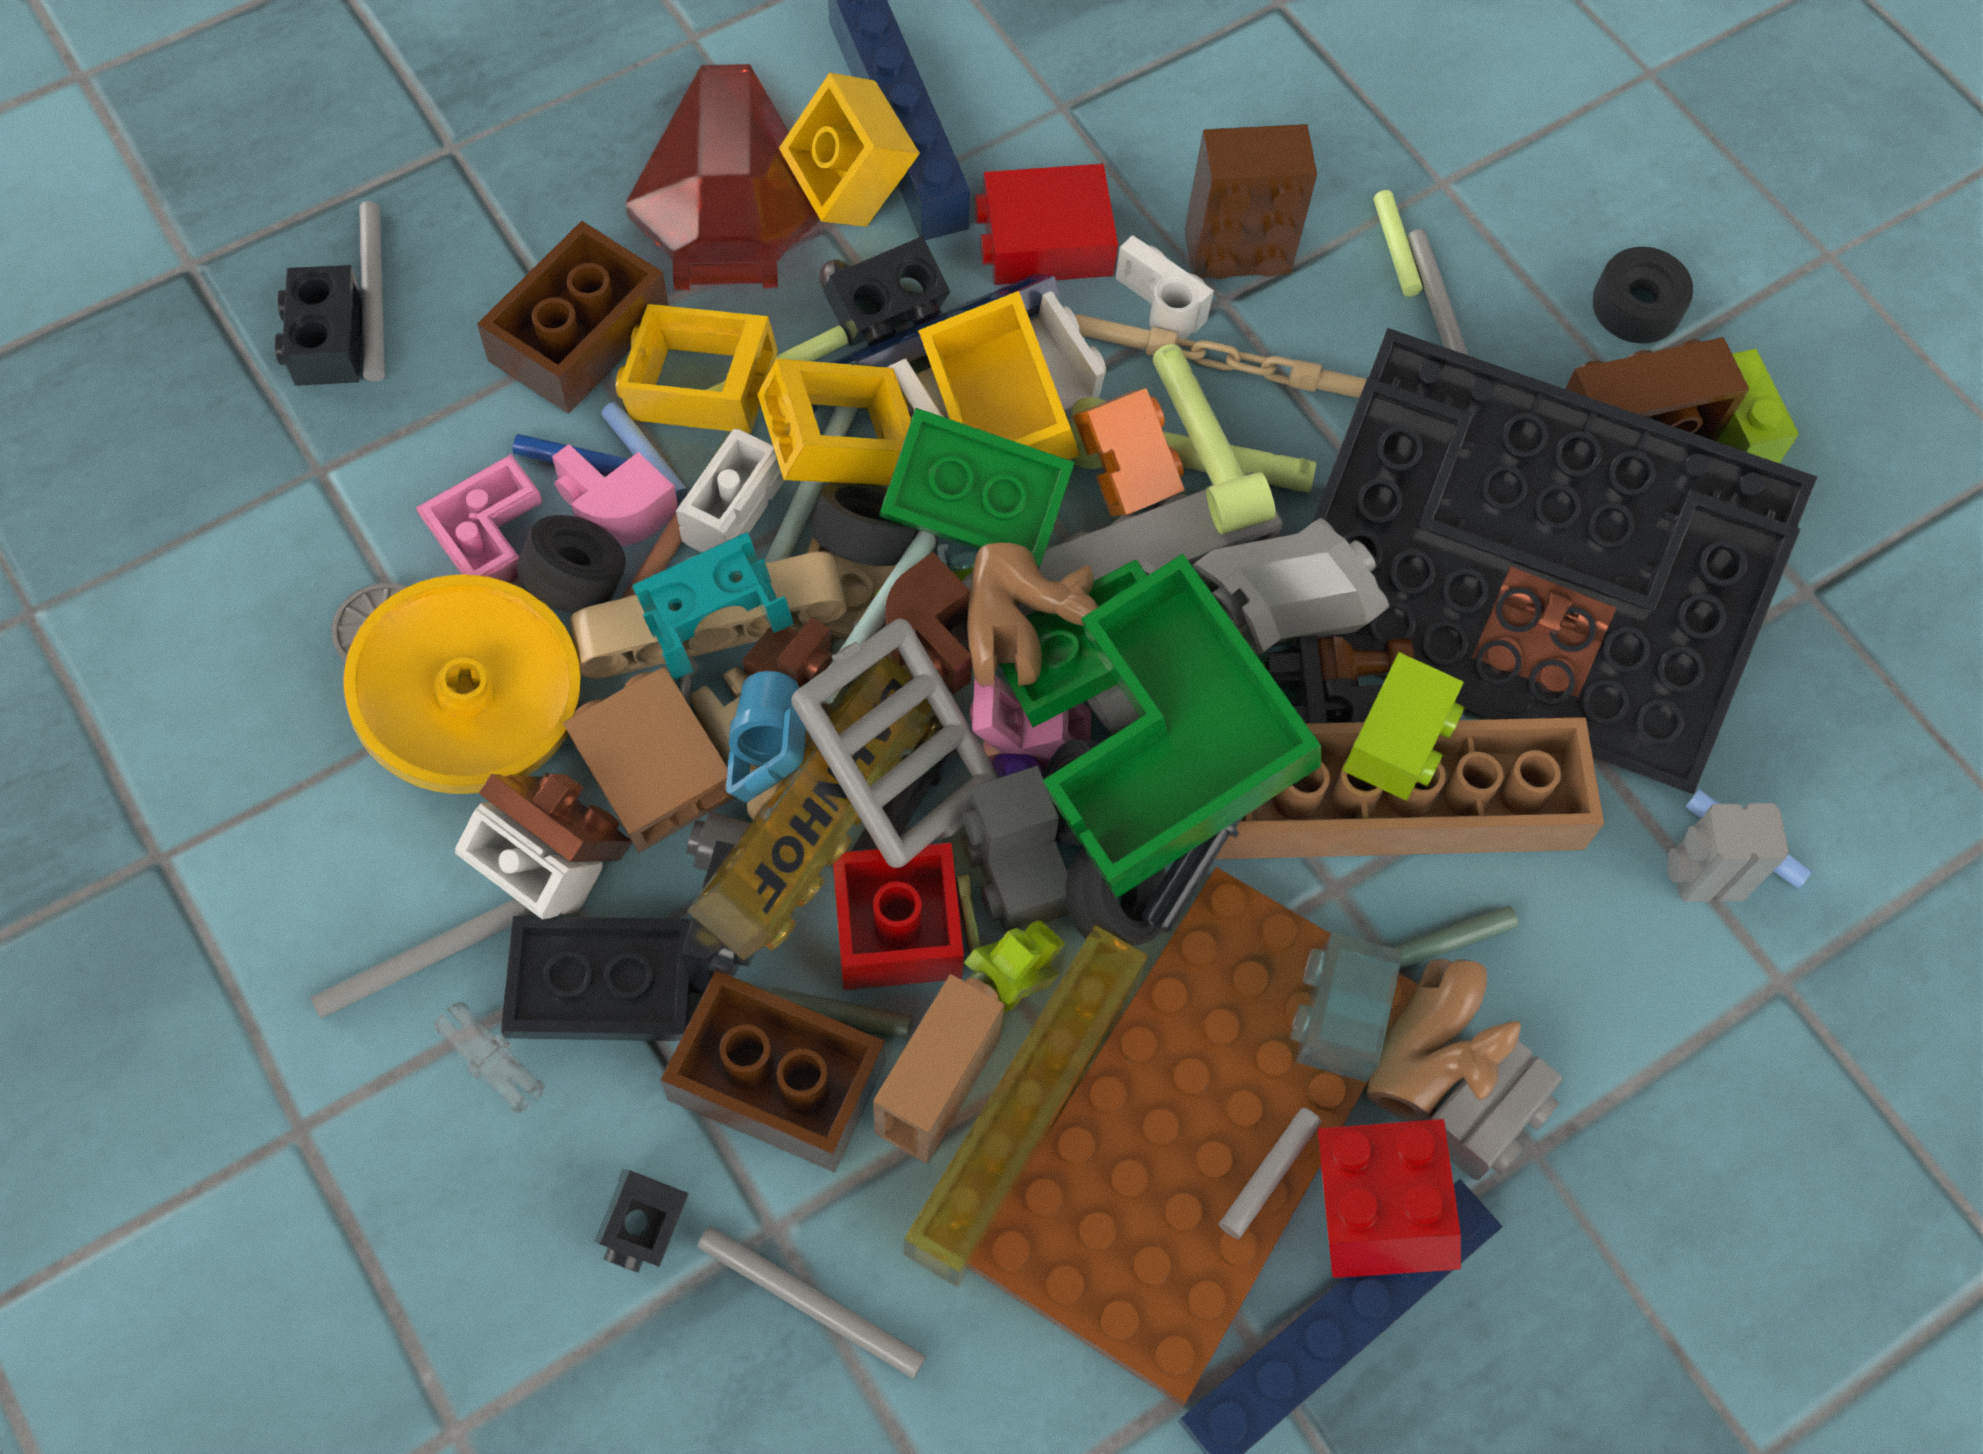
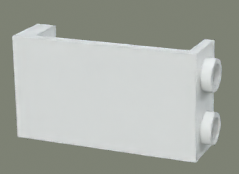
[887,291,1106,420]

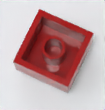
[832,843,964,990]
[1317,1119,1461,1278]

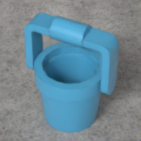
[726,671,806,802]

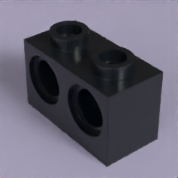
[823,236,951,346]
[275,265,362,386]

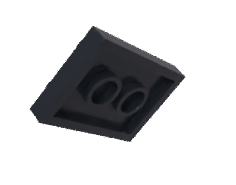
[501,916,692,1041]

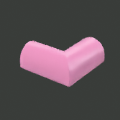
[416,454,542,583]

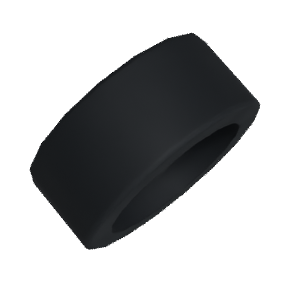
[812,483,919,566]

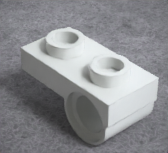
[1115,235,1214,339]

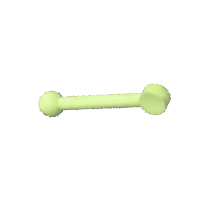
[956,874,981,978]

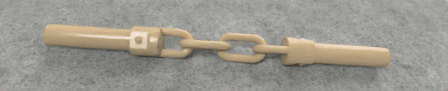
[1075,314,1367,398]

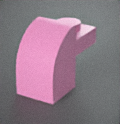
[552,444,678,546]
[969,675,1091,770]

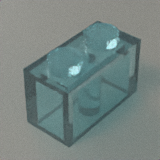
[1290,931,1403,1082]

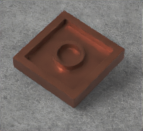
[1472,566,1616,697]
[479,773,632,862]

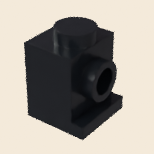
[594,1169,689,1273]

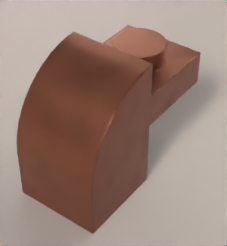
[885,552,972,695]
[743,617,833,705]

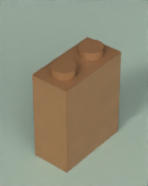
[563,666,735,853]
[873,974,1005,1164]

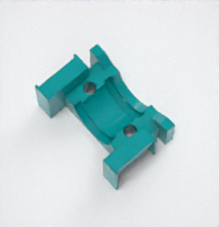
[632,532,794,680]

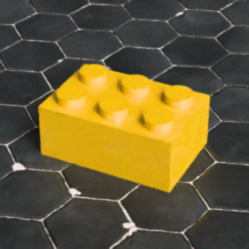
[918,291,1080,460]

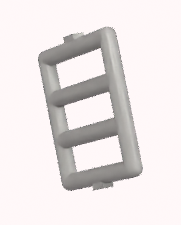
[791,619,999,868]

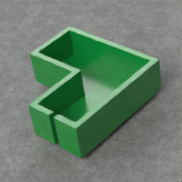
[1042,553,1321,898]

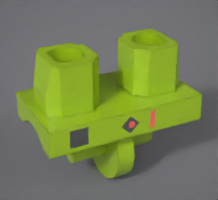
[964,920,1065,1014]

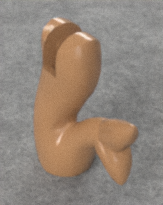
[967,543,1099,687]
[1367,959,1521,1121]

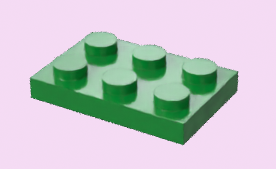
[879,408,1075,569]
[998,559,1147,728]

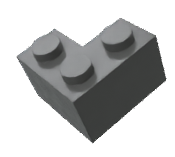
[961,766,1070,933]

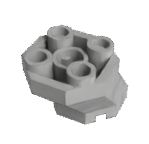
[1192,518,1389,656]

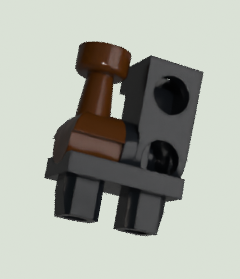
[1265,636,1414,724]

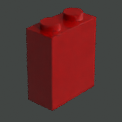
[974,163,1118,285]

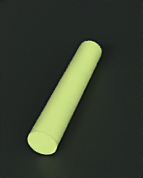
[1373,190,1423,297]

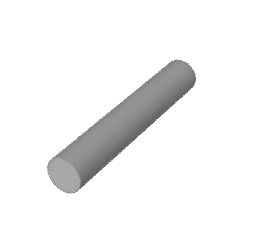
[1219,1108,1322,1239]

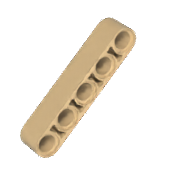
[570,552,848,679]

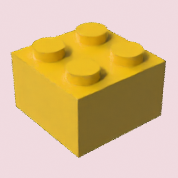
[779,72,920,227]

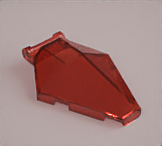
[625,64,820,291]

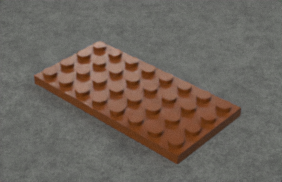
[967,867,1418,1407]

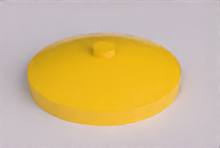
[343,574,581,794]

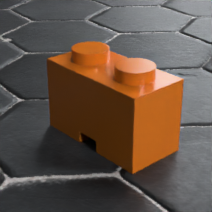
[1072,388,1185,516]

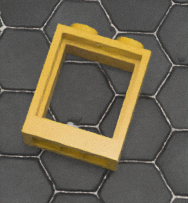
[616,304,778,434]
[757,358,911,485]

